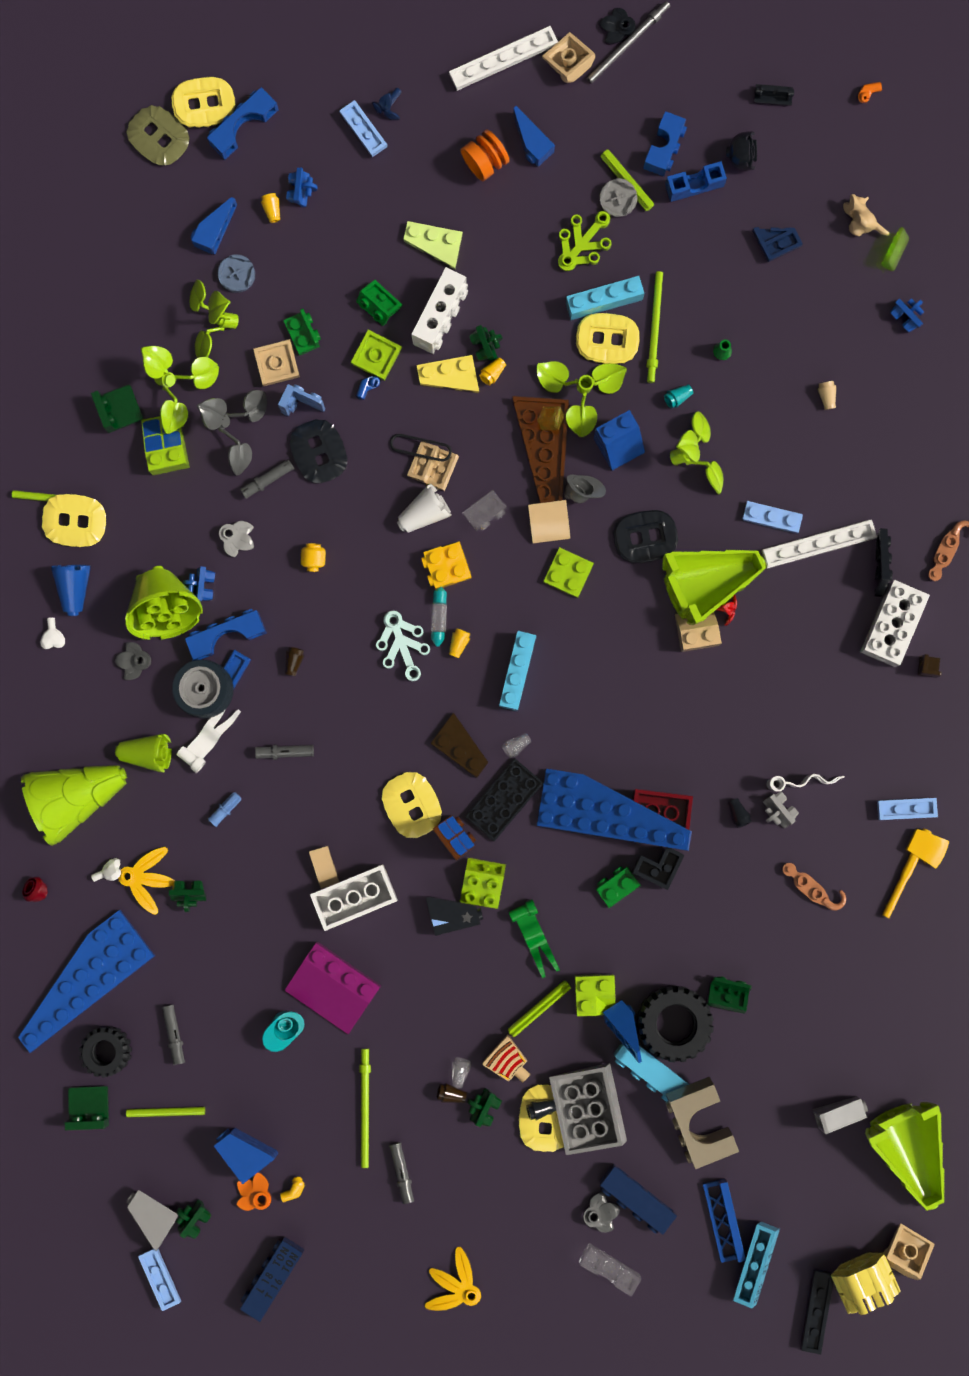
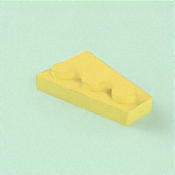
[417,355,479,393]

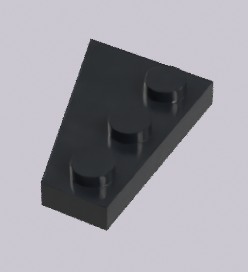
[874,528,893,597]

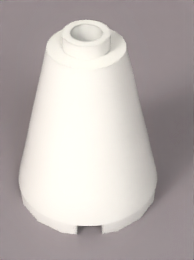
[397,483,452,533]

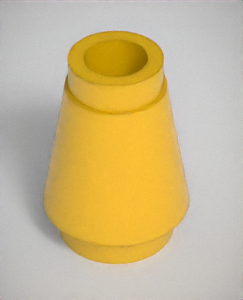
[261,193,280,223]
[479,358,506,386]
[449,628,470,658]

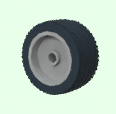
[172,660,234,718]

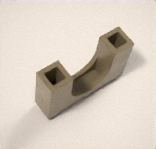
[665,1076,739,1169]

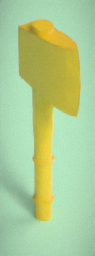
[882,828,949,918]

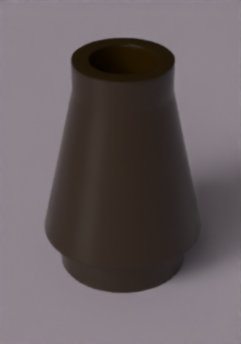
[285,647,305,676]
[437,1083,467,1103]

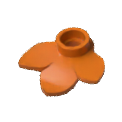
[236,1172,271,1211]

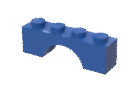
[207,87,279,160]
[185,609,267,661]

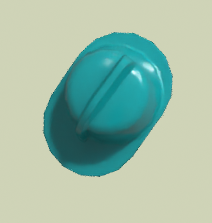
[262,1011,305,1052]

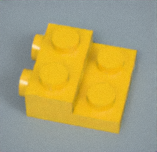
[421,541,472,590]

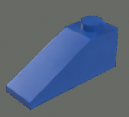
[513,106,555,167]
[191,197,237,255]
[603,1000,642,1063]

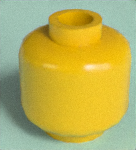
[301,543,326,572]

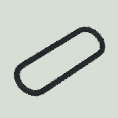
[390,434,452,462]

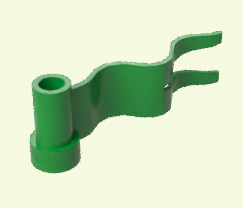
[509,899,560,978]

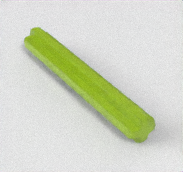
[601,150,654,211]
[508,980,571,1037]

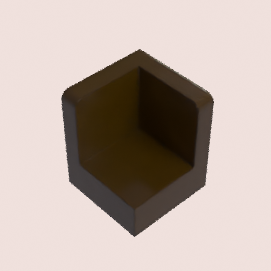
[917,654,942,678]

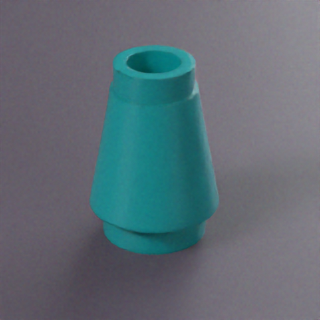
[664,384,693,408]

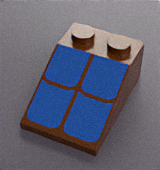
[433,815,476,860]

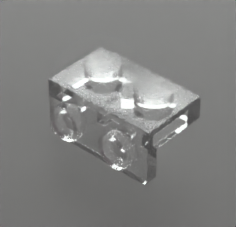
[463,490,507,532]

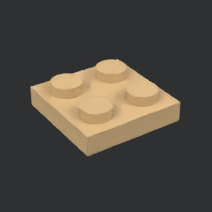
[254,339,300,387]

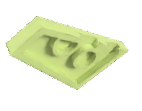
[404,221,463,270]

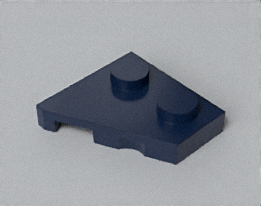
[752,227,803,262]

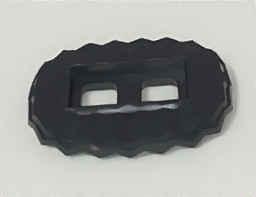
[290,419,348,483]
[613,510,678,563]

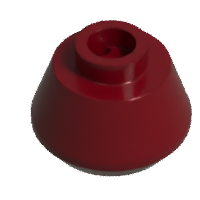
[22,876,48,902]

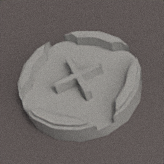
[600,178,637,217]

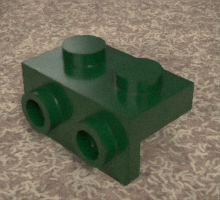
[707,976,752,1014]

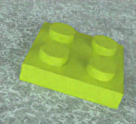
[351,330,402,381]
[543,547,594,598]

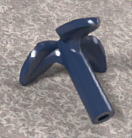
[372,88,402,120]

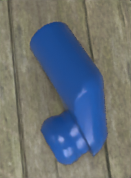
[356,376,380,400]

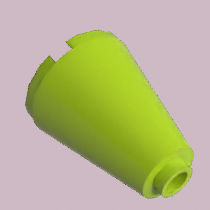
[115,734,172,772]

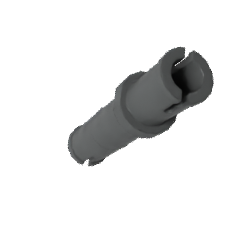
[240,459,294,499]
[255,744,314,760]
[161,1005,185,1065]
[389,1142,415,1204]

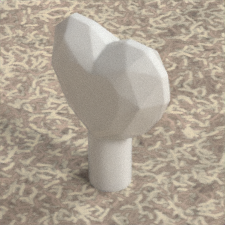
[40,618,65,649]
[91,858,121,882]

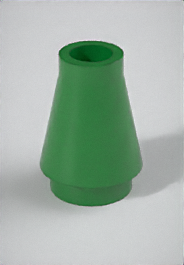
[713,339,732,360]

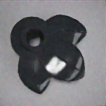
[599,8,636,44]

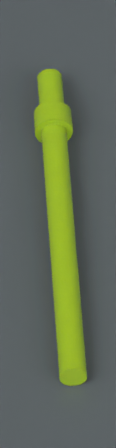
[646,271,663,383]
[359,1048,371,1168]

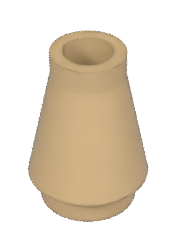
[818,381,836,410]

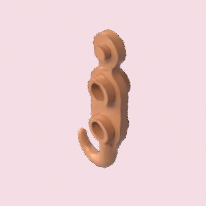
[928,520,969,581]
[782,863,846,911]

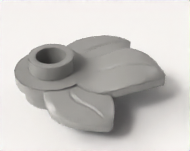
[219,521,254,557]

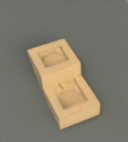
[309,846,339,889]

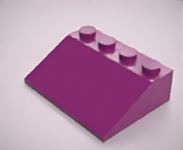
[284,942,381,1034]

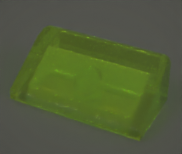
[881,227,909,271]

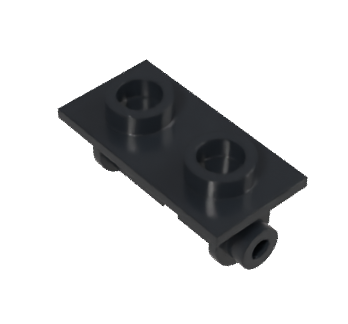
[754,84,794,106]

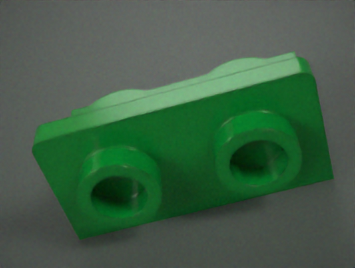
[356,280,402,326]
[283,309,321,356]
[595,866,640,908]

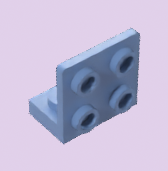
[278,384,325,417]

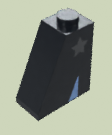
[426,897,483,936]

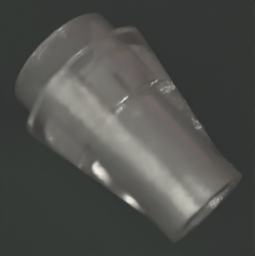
[502,733,531,758]
[451,1057,471,1088]

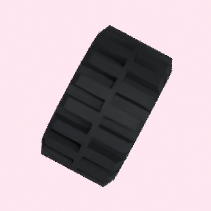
[79,1026,132,1078]

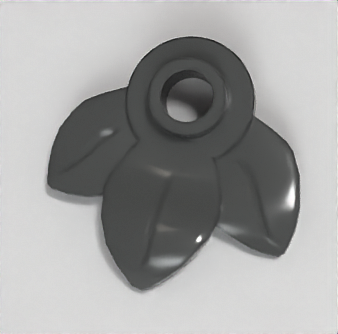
[115,642,151,680]
[583,1192,620,1233]

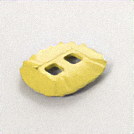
[171,77,236,128]
[576,313,639,364]
[42,494,106,547]
[382,772,442,838]
[519,1085,564,1152]

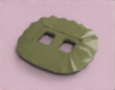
[126,105,189,166]

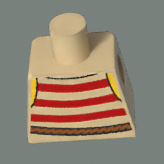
[482,1034,530,1083]

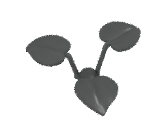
[197,390,267,476]

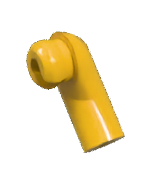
[280,1176,304,1203]

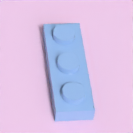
[340,100,387,157]
[742,501,803,534]
[877,798,938,820]
[138,1249,181,1311]

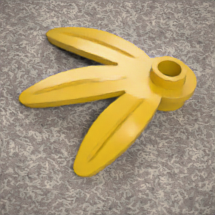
[118,847,175,915]
[425,1247,481,1311]

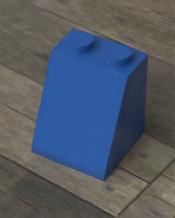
[593,410,645,471]
[214,1128,278,1184]

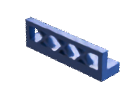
[703,1179,746,1263]

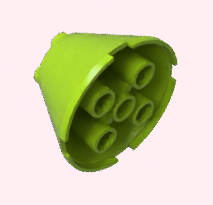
[125,566,203,640]

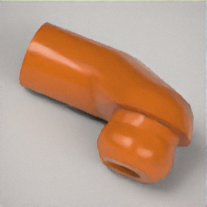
[858,82,882,103]

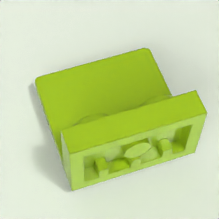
[460,858,506,909]

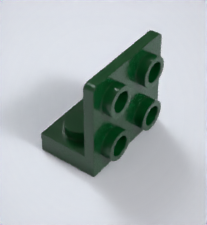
[91,385,143,433]
[65,1086,109,1130]

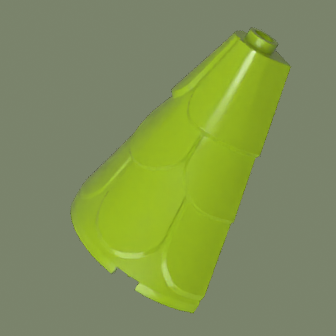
[662,550,766,625]
[21,765,127,846]
[865,1102,944,1211]

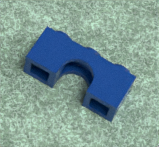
[643,111,687,177]
[665,161,727,202]

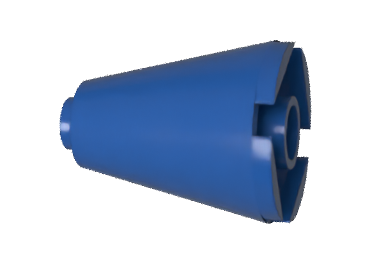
[51,565,91,616]

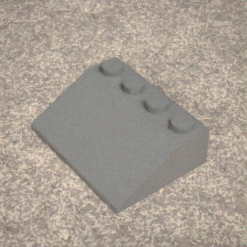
[549,1063,627,1155]

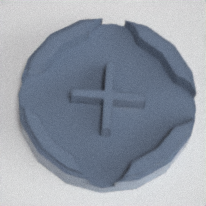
[217,255,255,293]

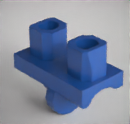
[286,167,318,207]
[890,298,924,332]
[183,566,215,602]

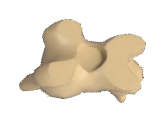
[843,194,890,236]

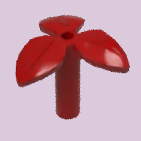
[716,595,737,626]

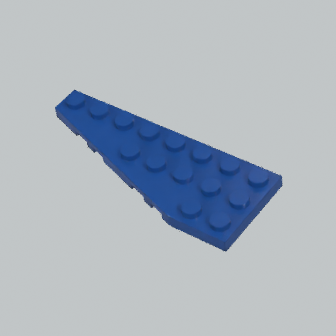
[537,769,692,851]

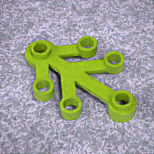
[558,211,612,271]

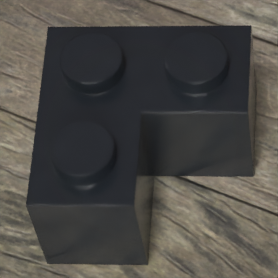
[631,847,685,890]

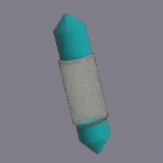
[431,587,447,647]

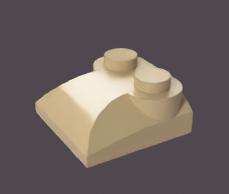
[542,32,595,83]
[883,1224,935,1280]

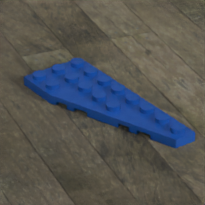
[18,910,155,1053]

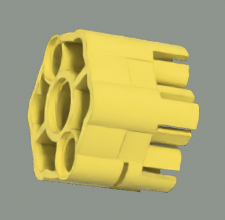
[831,1252,901,1315]

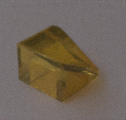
[537,406,564,430]

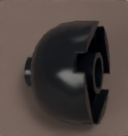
[726,131,757,171]

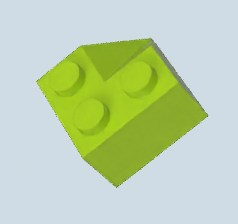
[574,974,615,1016]

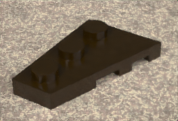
[431,713,488,778]

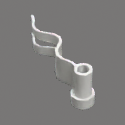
[176,709,241,773]
[767,774,845,792]

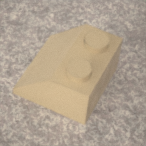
[675,612,722,652]

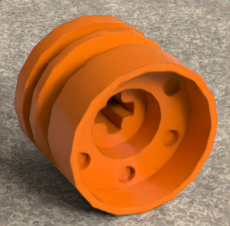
[460,129,509,181]

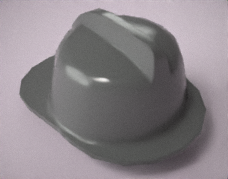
[564,474,606,504]

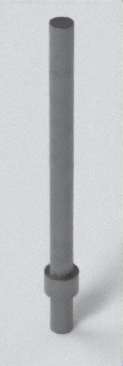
[587,1,670,84]

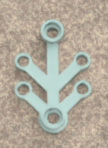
[376,611,430,681]

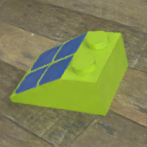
[141,416,190,475]

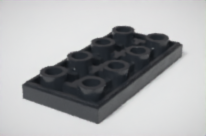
[465,758,544,841]

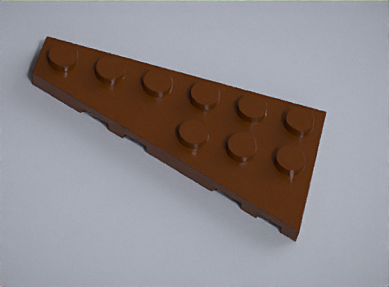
[512,396,569,503]

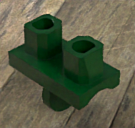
[469,325,503,362]
[169,881,207,912]
[467,1088,502,1127]
[176,1199,211,1239]

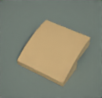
[407,441,459,491]
[528,500,570,543]

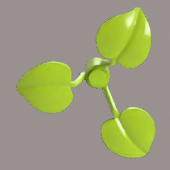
[189,279,239,358]
[141,346,219,434]
[537,361,627,437]
[670,411,723,495]

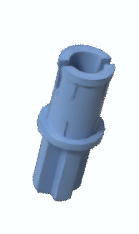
[208,792,241,827]

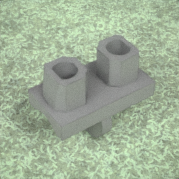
[762,792,799,829]

